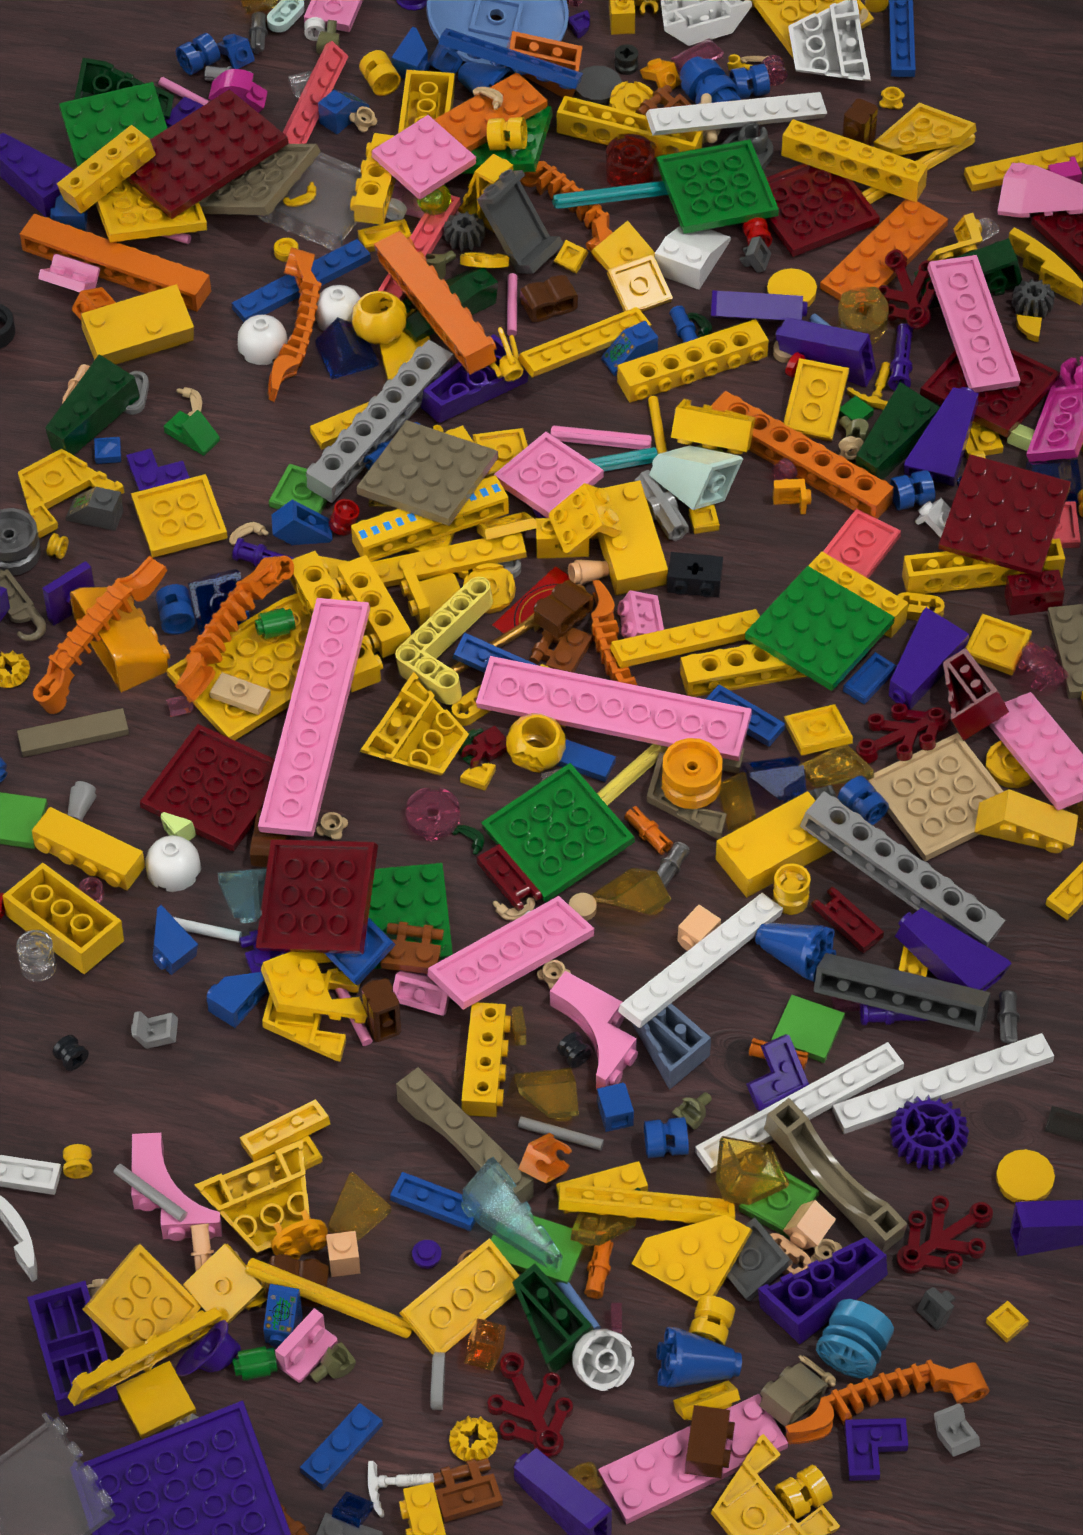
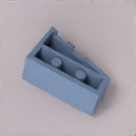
[631,1003,711,1090]

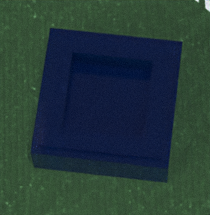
[332,1491,374,1528]

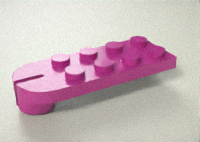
[1026,356,1083,462]

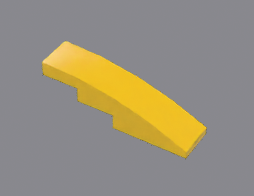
[1008,227,1083,305]

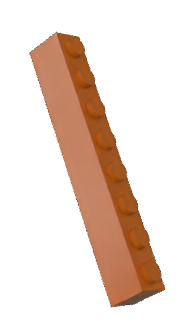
[20,214,211,312]
[374,231,497,375]

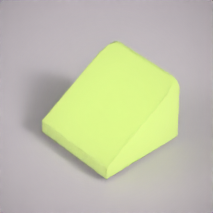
[1007,424,1035,451]
[161,812,196,841]

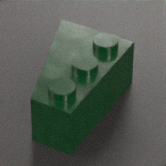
[512,1263,594,1373]

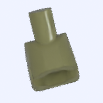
[316,20,340,54]
[426,250,456,280]
[839,416,869,442]
[672,1092,712,1130]
[310,1342,356,1383]

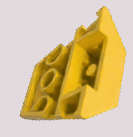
[360,672,469,776]
[195,1140,310,1254]

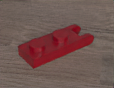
[477,844,542,911]
[811,887,884,953]

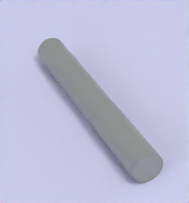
[518,1116,604,1151]
[114,1164,187,1222]

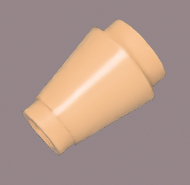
[568,560,609,585]

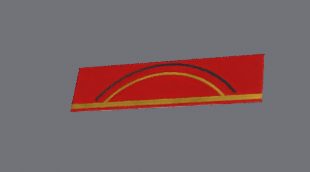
[492,566,570,633]

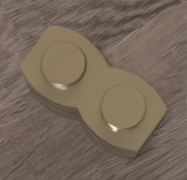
[759,1363,828,1426]

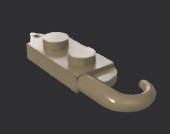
[0,569,47,641]

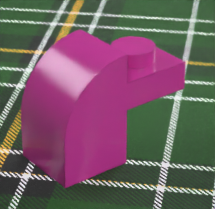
[208,69,268,113]

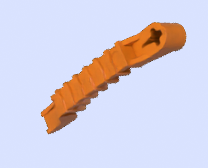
[520,161,613,264]
[268,247,322,402]
[33,555,167,714]
[175,556,294,702]
[591,580,637,686]
[784,1359,990,1444]

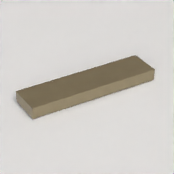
[17,708,129,757]

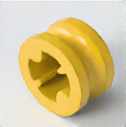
[47,533,69,559]

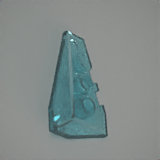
[461,1157,563,1273]

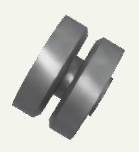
[0,508,41,575]

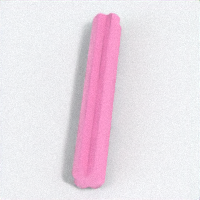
[550,425,652,450]

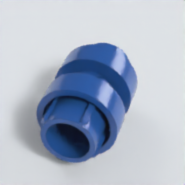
[680,56,741,104]

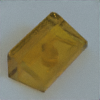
[720,772,756,830]

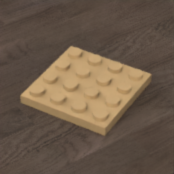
[866,733,1004,861]

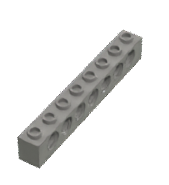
[306,339,453,503]
[800,791,1006,947]

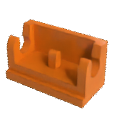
[518,1133,572,1183]

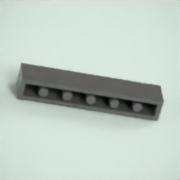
[814,953,991,1032]

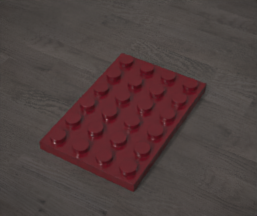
[126,89,289,219]

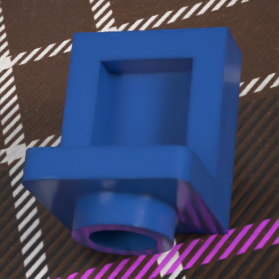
[217,34,255,69]

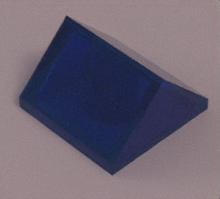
[315,317,379,379]

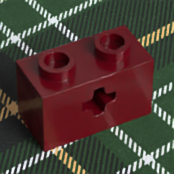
[1004,570,1065,616]

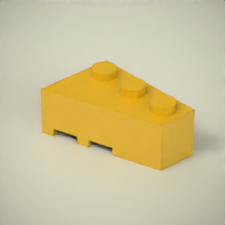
[458,154,513,232]
[671,399,755,454]
[974,789,1078,853]

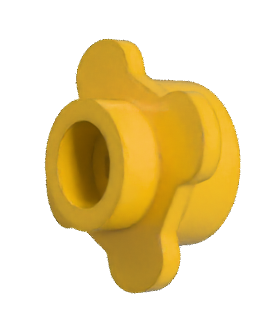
[879,87,905,110]

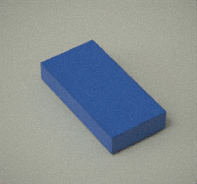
[843,652,897,705]
[557,739,616,782]

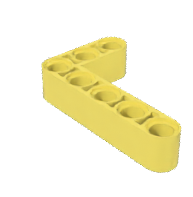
[395,577,493,705]

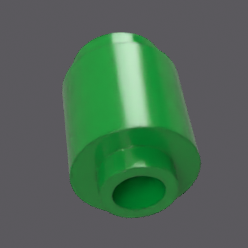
[255,608,296,640]
[233,1346,278,1381]

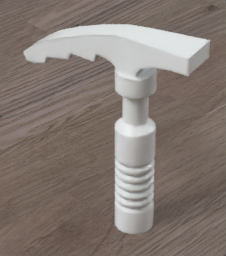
[368,1461,434,1518]

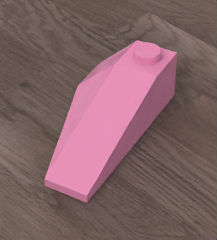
[998,163,1083,218]

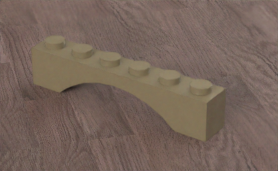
[396,1067,534,1210]
[764,1098,907,1252]

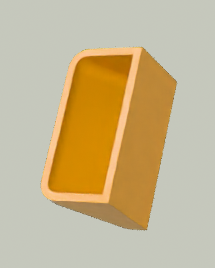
[70,587,170,693]

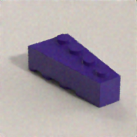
[0,133,74,217]
[421,334,529,423]
[758,1237,888,1344]

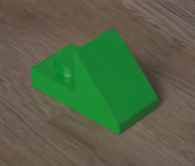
[164,410,220,456]

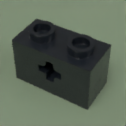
[667,552,723,597]

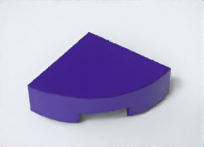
[567,10,590,39]

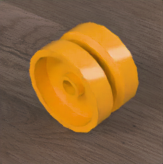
[662,738,723,809]

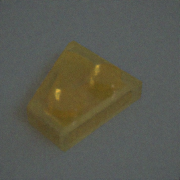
[799,745,874,787]
[328,1171,392,1241]
[571,1212,637,1246]

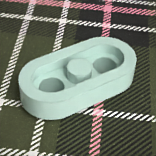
[267,0,305,32]

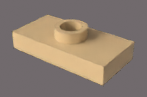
[210,672,271,715]

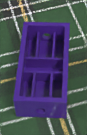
[27,1281,119,1417]

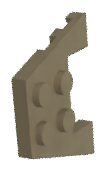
[647,748,745,839]

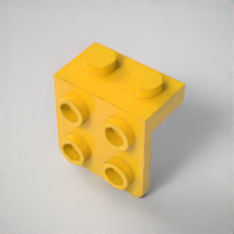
[927,213,983,262]
[549,483,622,554]
[400,567,461,627]

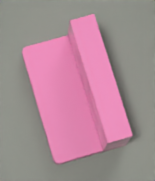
[393,971,450,1016]

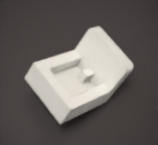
[915,498,951,538]

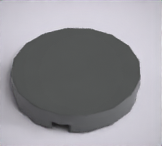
[575,65,621,105]

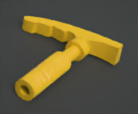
[847,362,890,410]

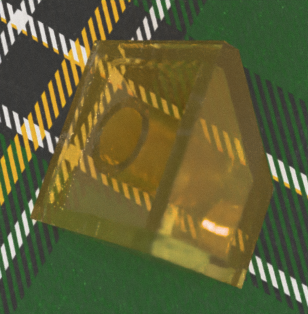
[591,868,671,915]
[514,1068,579,1121]
[716,1136,790,1205]

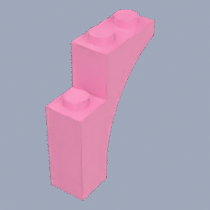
[550,971,638,1090]
[131,1133,222,1241]

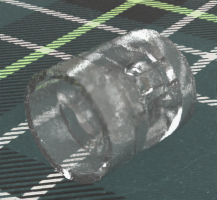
[16,930,57,982]

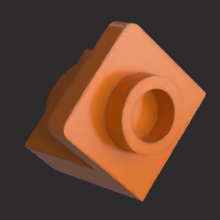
[72,287,116,320]

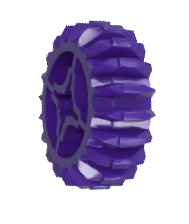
[890,1094,969,1171]

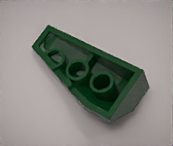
[74,58,174,119]
[404,268,498,342]

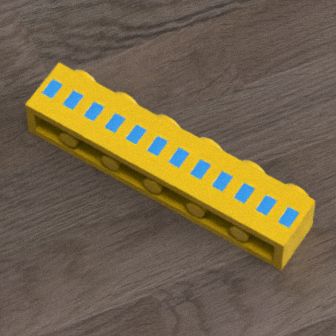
[351,475,509,562]

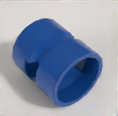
[175,33,221,75]
[729,64,770,99]
[890,470,935,511]
[156,584,195,635]
[837,776,889,825]
[644,1117,689,1158]

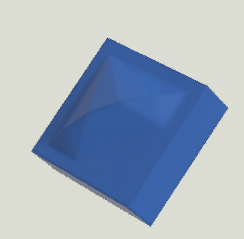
[94,437,121,464]

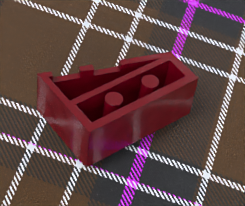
[943,648,1009,741]

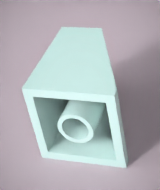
[649,445,743,510]

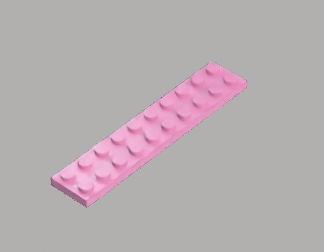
[258,598,370,837]
[476,656,752,761]

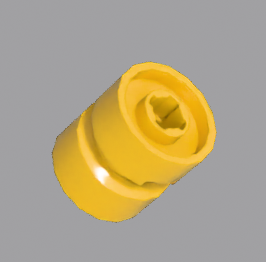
[359,50,401,96]
[487,117,528,150]
[773,863,811,915]
[689,1295,735,1346]
[775,1464,832,1520]

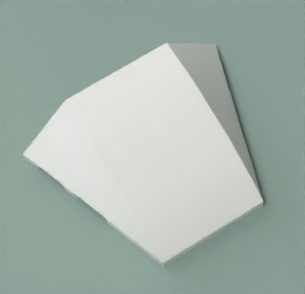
[661,0,752,46]
[788,0,871,82]

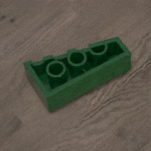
[914,238,1022,309]
[45,354,140,455]
[856,382,940,480]

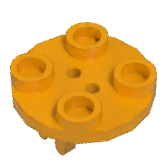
[271,1209,328,1260]

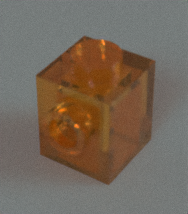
[464,1318,506,1371]

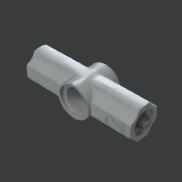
[635,470,689,541]

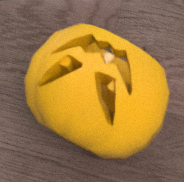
[352,291,407,345]
[506,713,566,773]

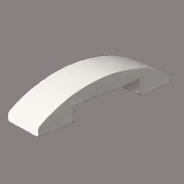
[0,1195,37,1282]

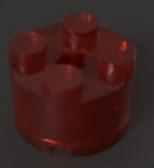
[606,134,655,187]

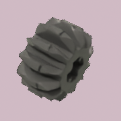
[444,210,485,252]
[1012,278,1055,319]

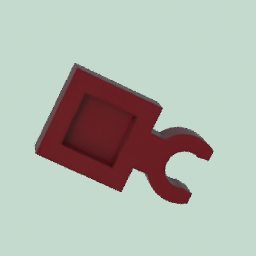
[461,725,507,768]

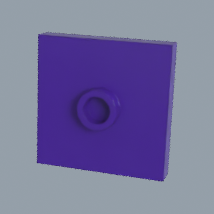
[43,561,94,626]

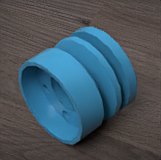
[816,1299,894,1378]

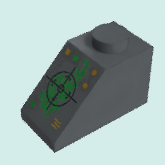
[66,487,124,531]

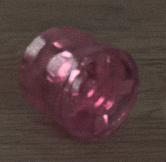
[761,55,788,86]

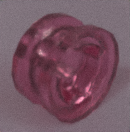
[772,458,798,480]
[78,877,104,903]

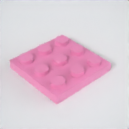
[372,115,476,200]
[494,432,604,518]

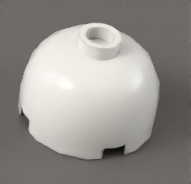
[315,285,361,335]
[238,314,288,365]
[145,835,201,892]
[572,1329,634,1391]

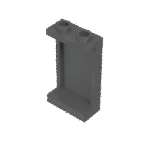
[477,169,563,274]

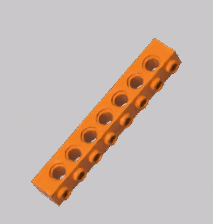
[711,391,894,519]

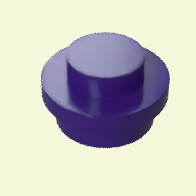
[412,1240,442,1269]

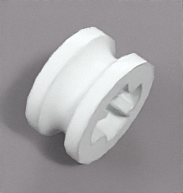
[304,17,326,41]

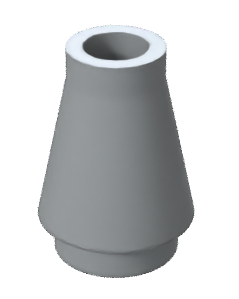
[67,781,97,822]

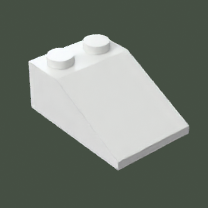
[655,226,731,290]

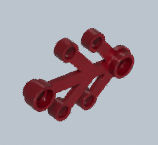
[876,249,937,329]
[856,703,950,763]
[897,1196,993,1274]
[487,1352,573,1458]

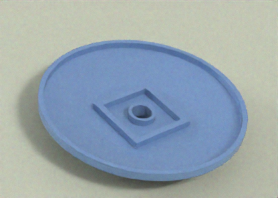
[427,0,569,64]

